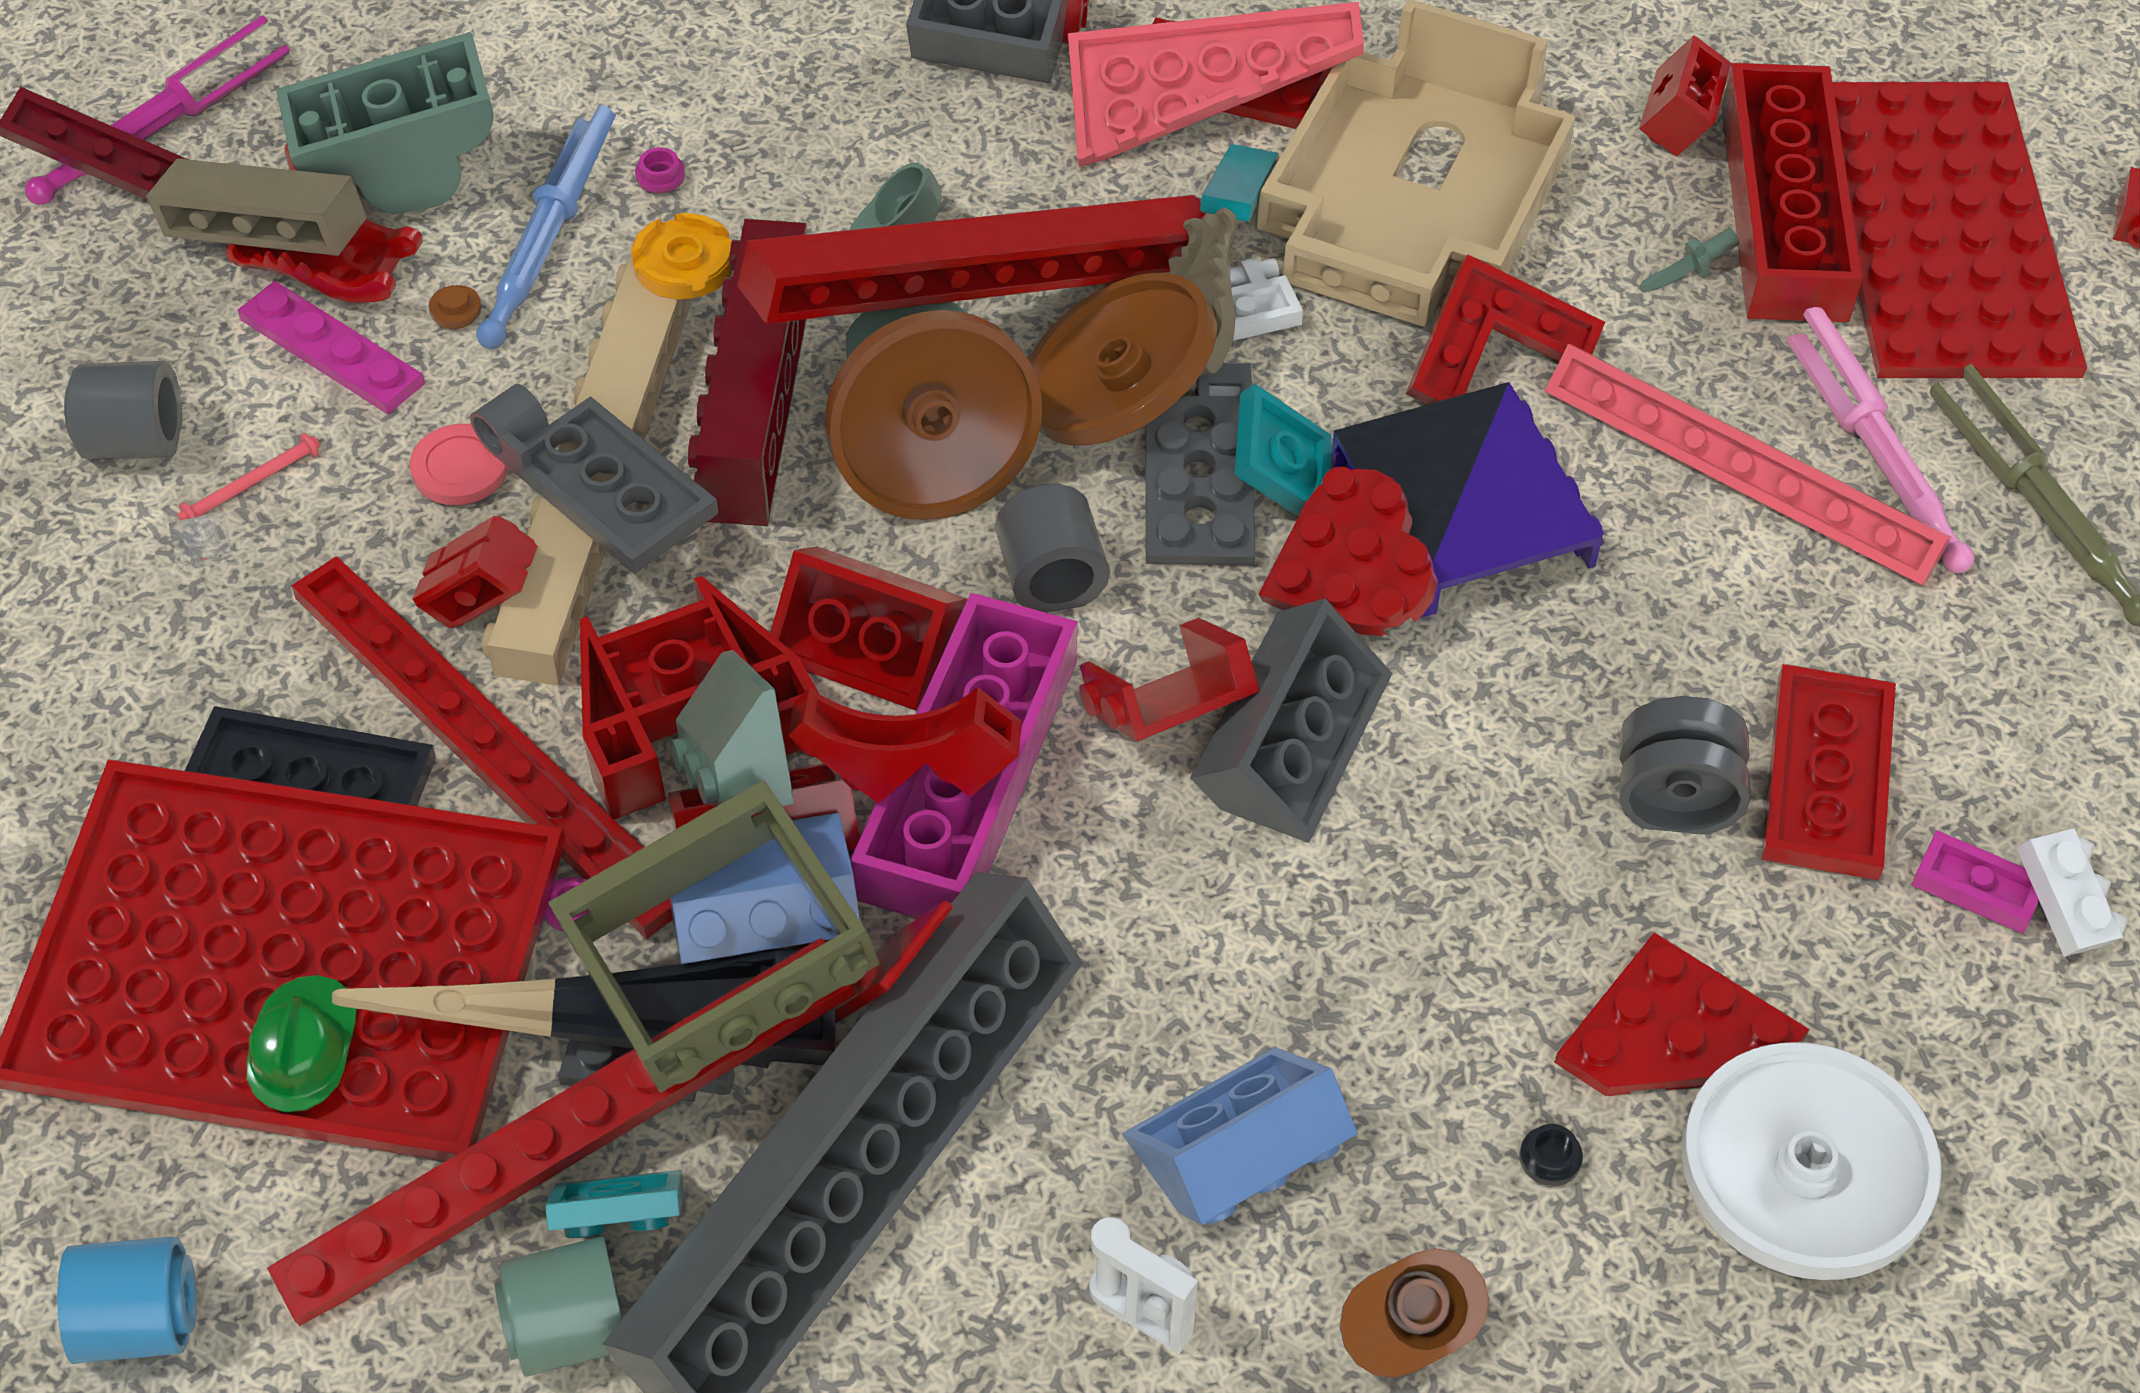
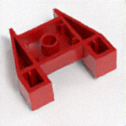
[580,576,819,820]

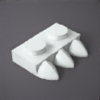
[2016,829,2128,957]

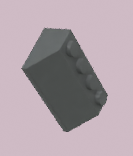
[1190,599,1393,843]

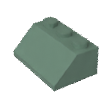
[671,650,794,812]

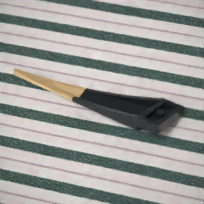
[332,948,835,1068]

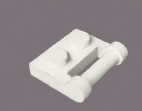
[1089,1217,1198,1354]

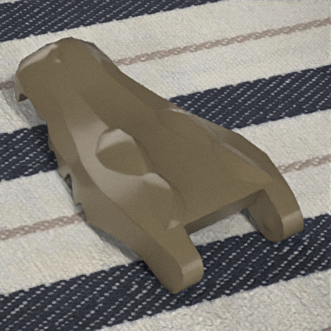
[1166,208,1237,376]

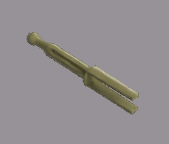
[1930,364,2140,626]

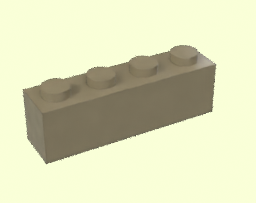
[146,159,367,256]

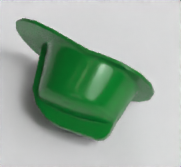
[247,975,356,1113]

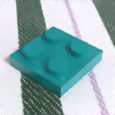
[1235,384,1332,516]
[545,1170,684,1238]

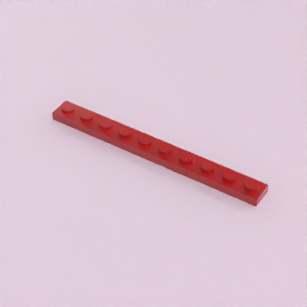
[291,556,673,940]
[267,937,856,1326]

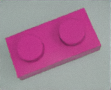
[1911,830,2039,934]

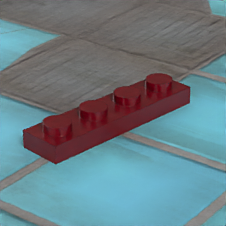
[0,86,189,200]

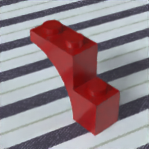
[788,687,1022,804]

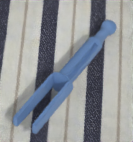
[476,104,616,349]

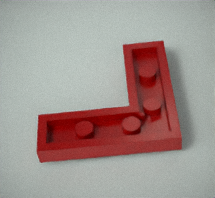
[1405,254,1605,404]

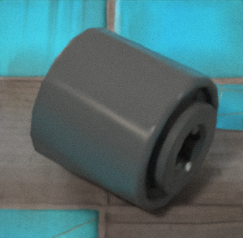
[64,361,182,460]
[995,484,1110,613]

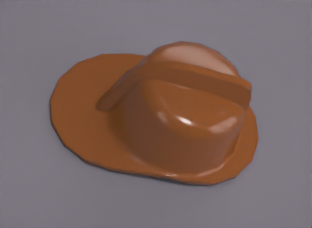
[1339,1248,1489,1378]

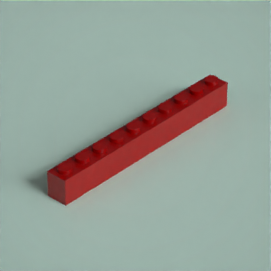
[737,195,1205,324]

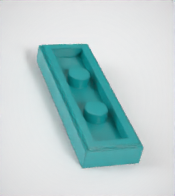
[1200,144,1279,222]

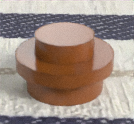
[429,285,481,329]

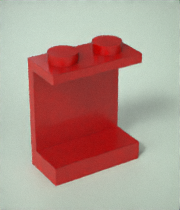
[1079,617,1260,742]

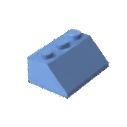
[670,813,860,964]
[1122,1047,1358,1225]

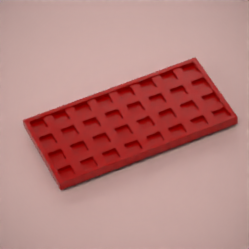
[1833,81,2087,378]

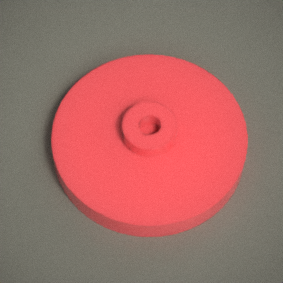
[410,423,509,505]

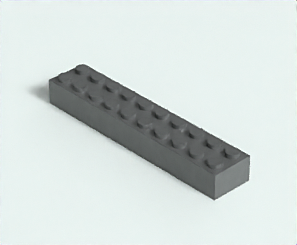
[602,872,1083,1393]

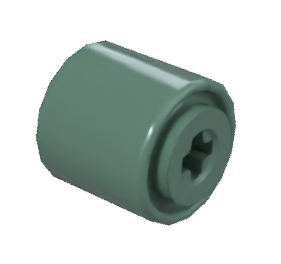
[494,1236,623,1377]

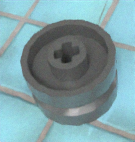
[1619,696,1751,835]

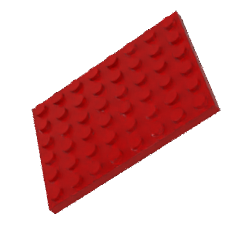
[0,759,566,1161]

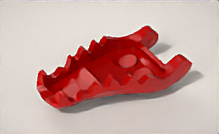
[226,219,423,303]

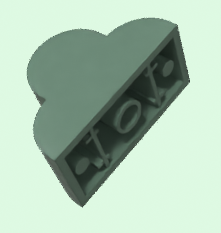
[276,32,494,215]

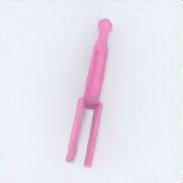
[1787,307,1975,573]

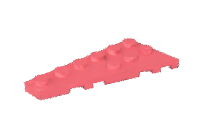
[1068,2,1364,167]

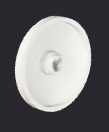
[1682,1042,1942,1280]

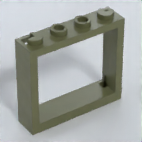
[548,780,880,1093]

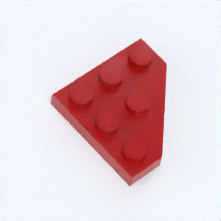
[1554,932,1810,1096]

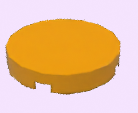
[631,213,733,300]

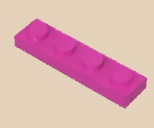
[237,280,425,414]

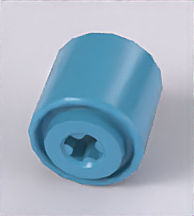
[57,1237,197,1364]

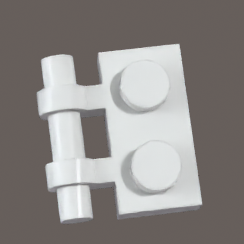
[1230,258,1303,341]

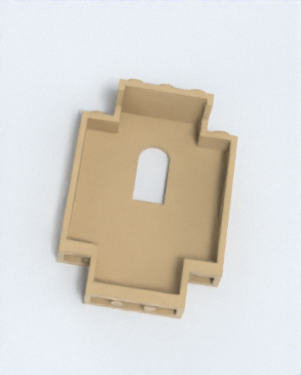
[1257,0,1576,327]

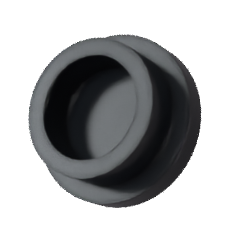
[1519,1124,1583,1186]

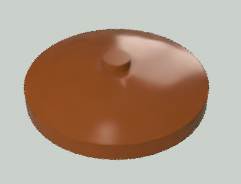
[1029,273,1217,445]
[825,310,1043,520]

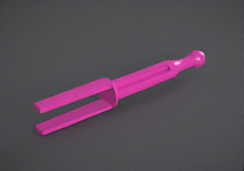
[25,15,290,205]

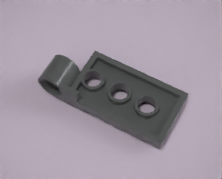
[1145,362,1255,565]
[470,384,718,574]

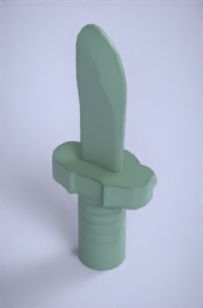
[1640,228,1740,293]

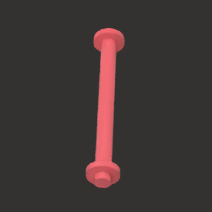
[177,433,320,527]

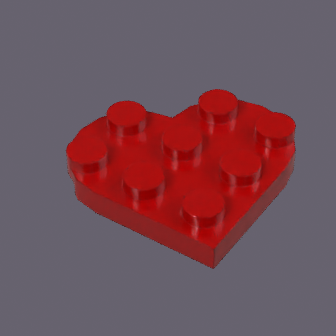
[1258,467,1438,636]

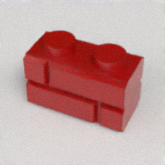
[412,516,538,628]

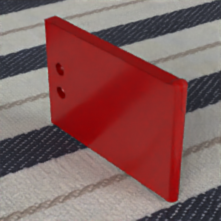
[835,901,953,1023]

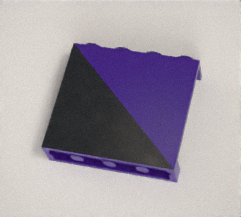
[1330,382,1604,618]

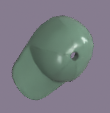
[850,162,942,230]

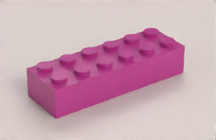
[850,593,1078,918]

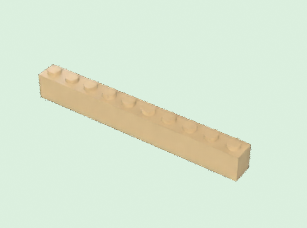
[483,253,693,686]

